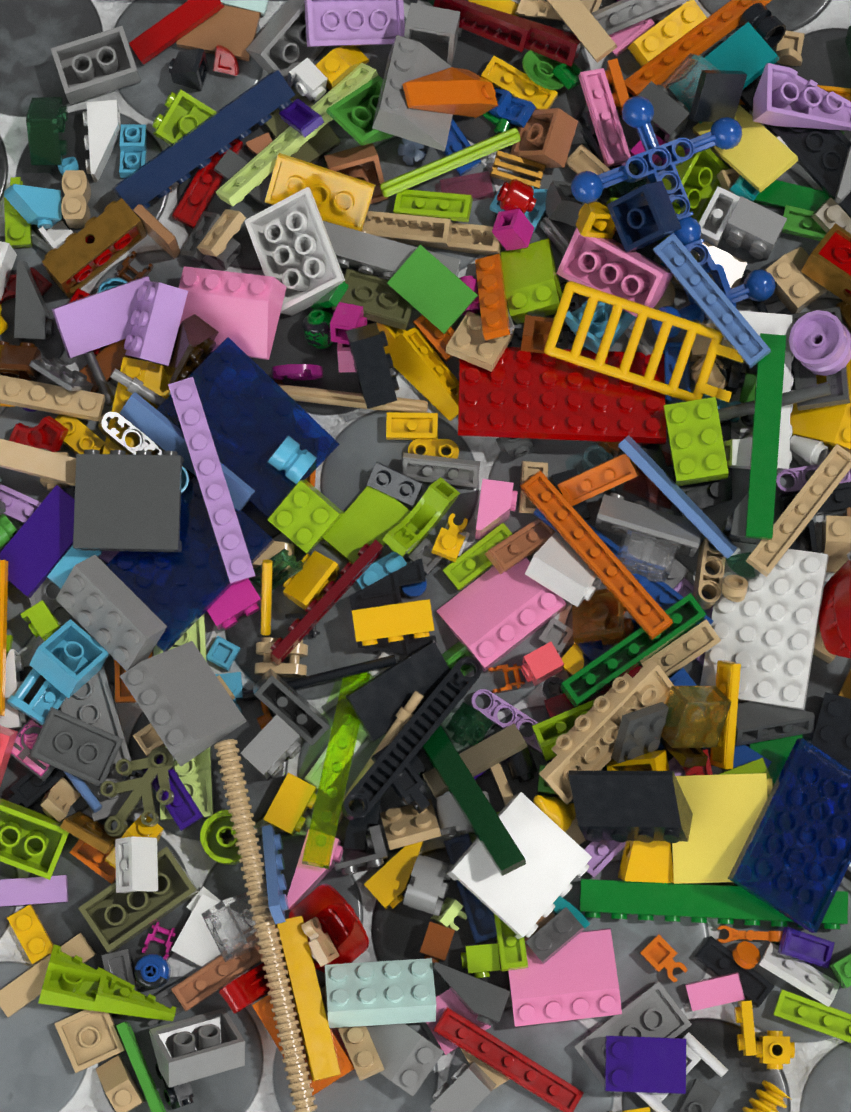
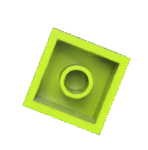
[267,479,344,554]

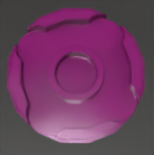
[272,364,323,381]

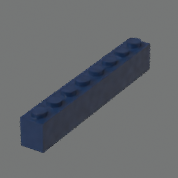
[112,70,295,210]

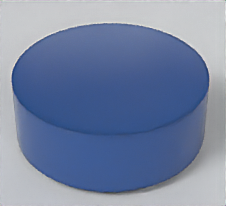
[401,578,427,598]

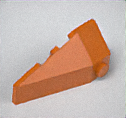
[402,67,498,118]

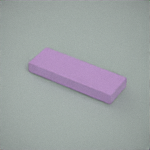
[0,875,69,907]

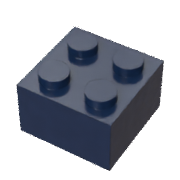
[607,181,682,252]

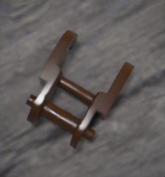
[117,251,154,282]

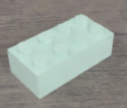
[325,958,436,1028]

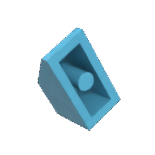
[4,184,62,229]

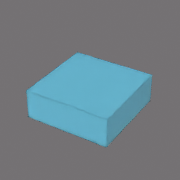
[206,636,241,672]

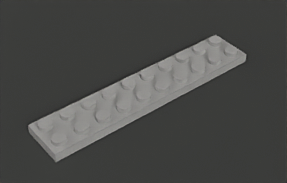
[29,578,143,822]

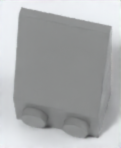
[366,1024,444,1096]

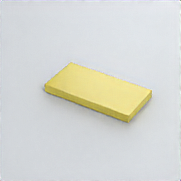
[692,105,798,193]

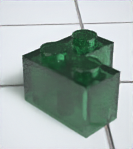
[26,97,68,165]

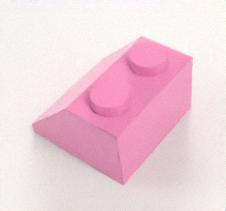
[475,479,518,540]

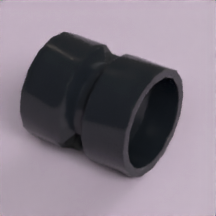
[739,3,786,48]

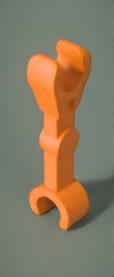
[717,925,783,943]

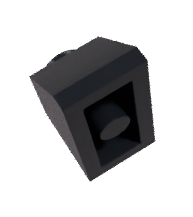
[169,49,209,91]

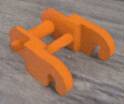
[488,664,525,694]

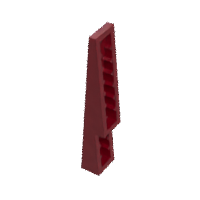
[433,0,582,66]

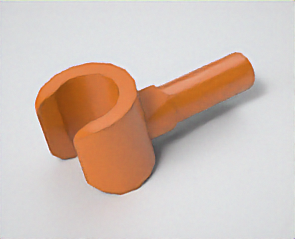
[257,701,273,729]

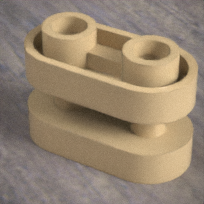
[254,637,308,678]

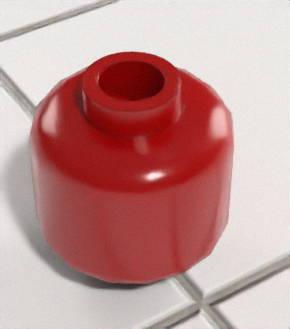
[497,179,537,214]

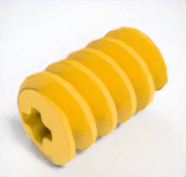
[742,1080,792,1112]

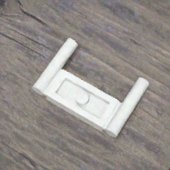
[635,1032,728,1112]

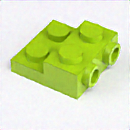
[152,89,216,145]

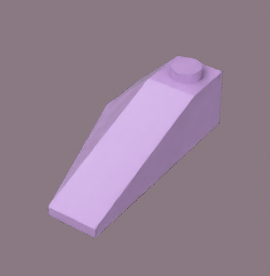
[753,63,851,131]

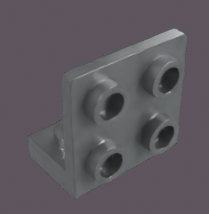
[29,357,93,392]
[334,825,389,876]

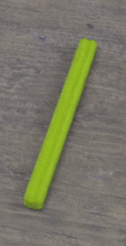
[380,128,521,197]

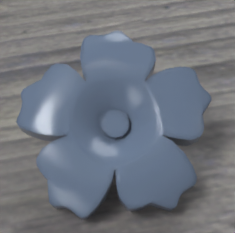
[397,138,426,165]

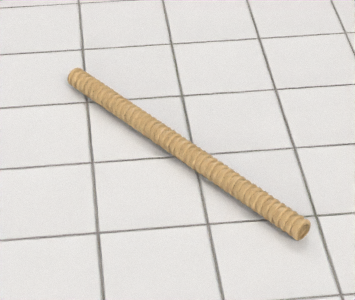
[214,739,318,1112]

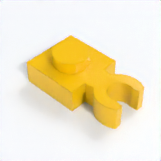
[431,513,468,562]

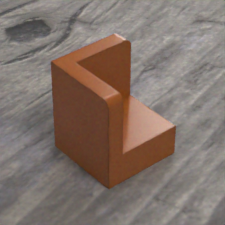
[521,315,554,354]

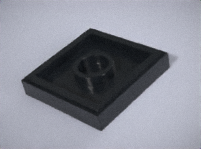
[689,70,747,122]

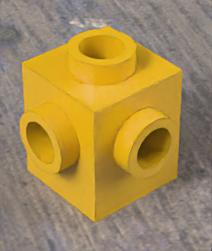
[755,1030,795,1069]

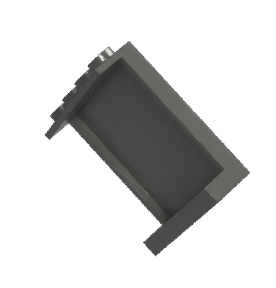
[73,450,184,552]

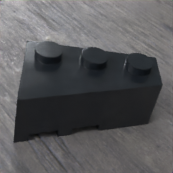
[346,323,399,409]

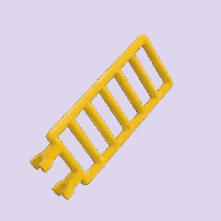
[544,281,743,402]

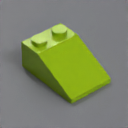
[501,238,562,324]

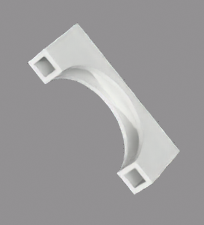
[723,310,794,471]

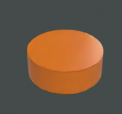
[733,941,761,969]

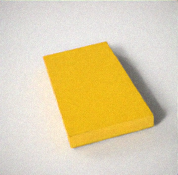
[265,153,376,232]

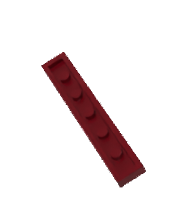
[270,539,383,666]

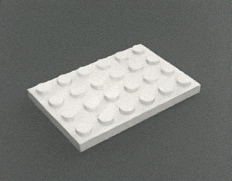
[700,541,829,710]

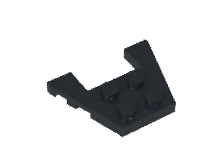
[641,420,732,516]
[349,558,437,655]

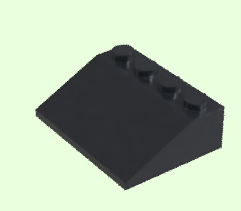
[568,770,693,843]

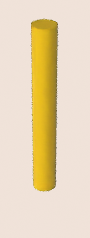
[261,559,273,635]

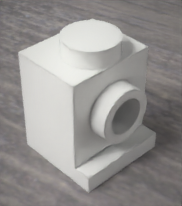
[287,58,328,102]

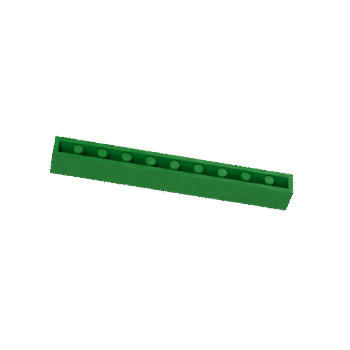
[579,879,848,930]

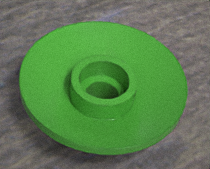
[522,50,564,90]

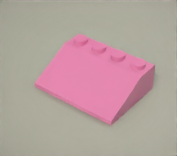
[179,266,287,360]
[436,558,567,672]
[508,928,622,1027]

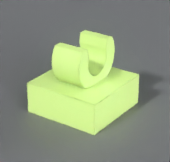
[431,897,467,931]

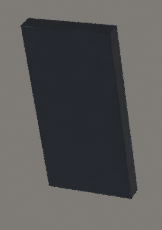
[346,641,451,741]

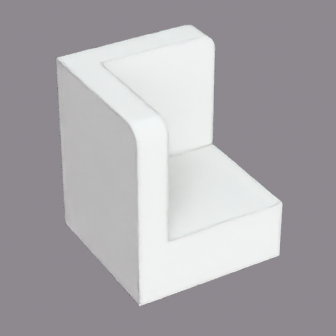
[38,221,73,249]

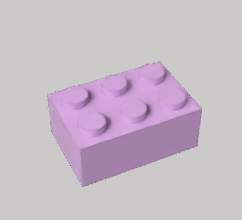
[124,281,188,366]

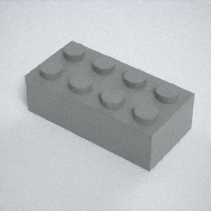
[56,555,167,671]

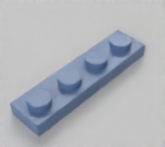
[262,825,289,924]

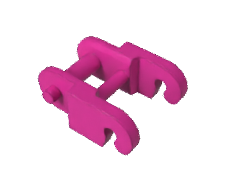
[142,922,176,960]

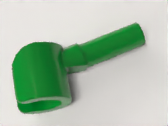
[482,112,510,135]

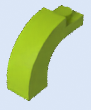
[382,477,460,557]

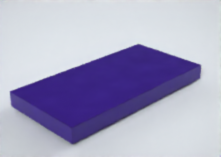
[0,485,75,598]

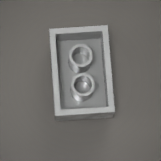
[51,26,141,104]

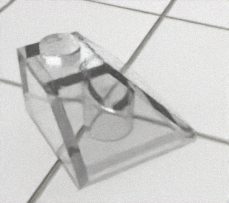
[661,53,718,115]

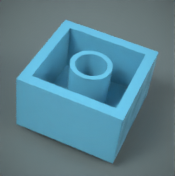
[29,619,109,699]

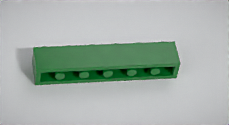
[560,593,706,708]

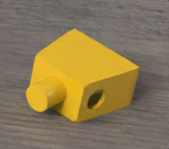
[618,841,674,883]

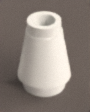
[790,435,828,465]

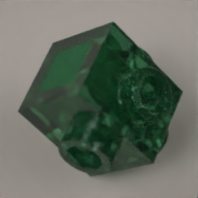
[445,702,493,747]

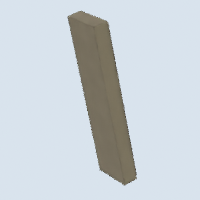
[422,723,528,798]

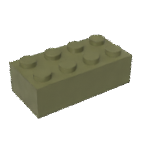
[78,846,199,953]

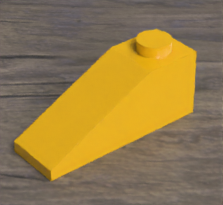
[364,841,424,909]

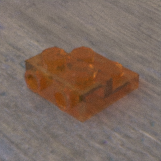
[572,588,634,645]

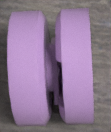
[789,310,851,376]

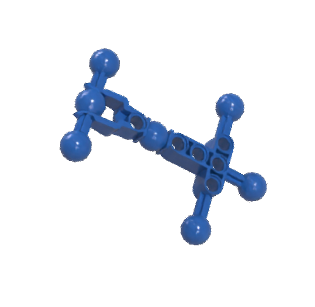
[571,96,776,338]

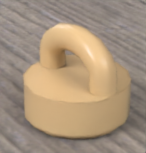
[721,575,748,602]

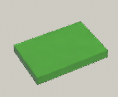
[387,244,478,334]

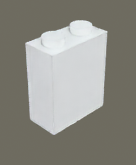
[525,532,603,607]

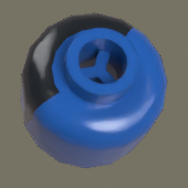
[135,954,171,989]

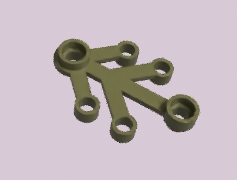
[100,747,174,838]

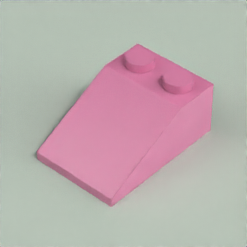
[287,829,344,910]

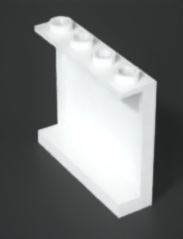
[446,792,592,939]

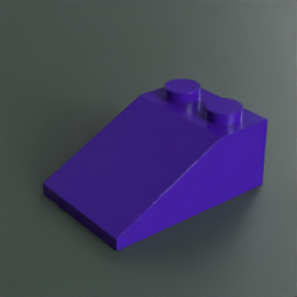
[604,1036,686,1094]

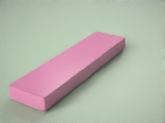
[578,68,631,167]

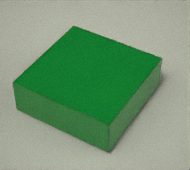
[552,63,583,90]

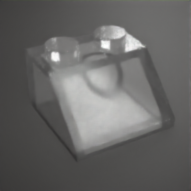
[201,892,278,962]

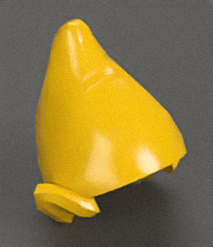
[533,795,576,832]

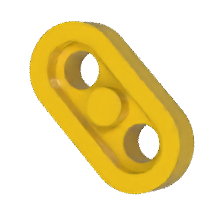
[408,439,459,459]

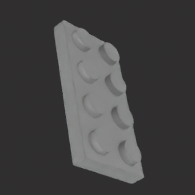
[574,981,692,1086]

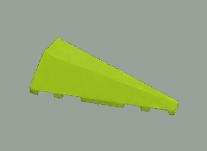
[38,944,176,1021]

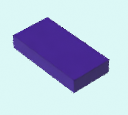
[279,99,324,137]
[778,927,835,968]

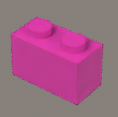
[201,579,261,630]

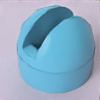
[57,157,79,176]

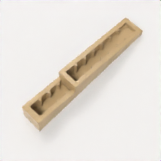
[362,211,502,257]

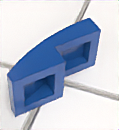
[488,87,536,128]

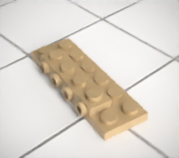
[539,659,678,804]

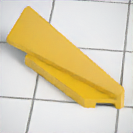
[376,322,459,421]

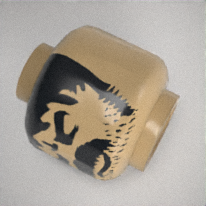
[691,355,729,389]

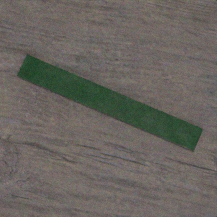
[422,725,526,876]

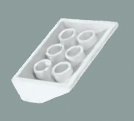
[244,187,345,316]

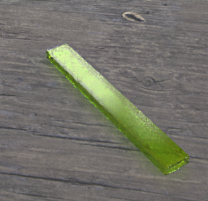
[302,672,371,869]

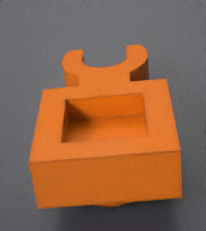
[640,934,688,983]

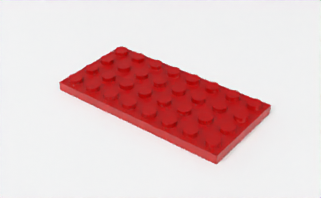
[458,347,666,444]

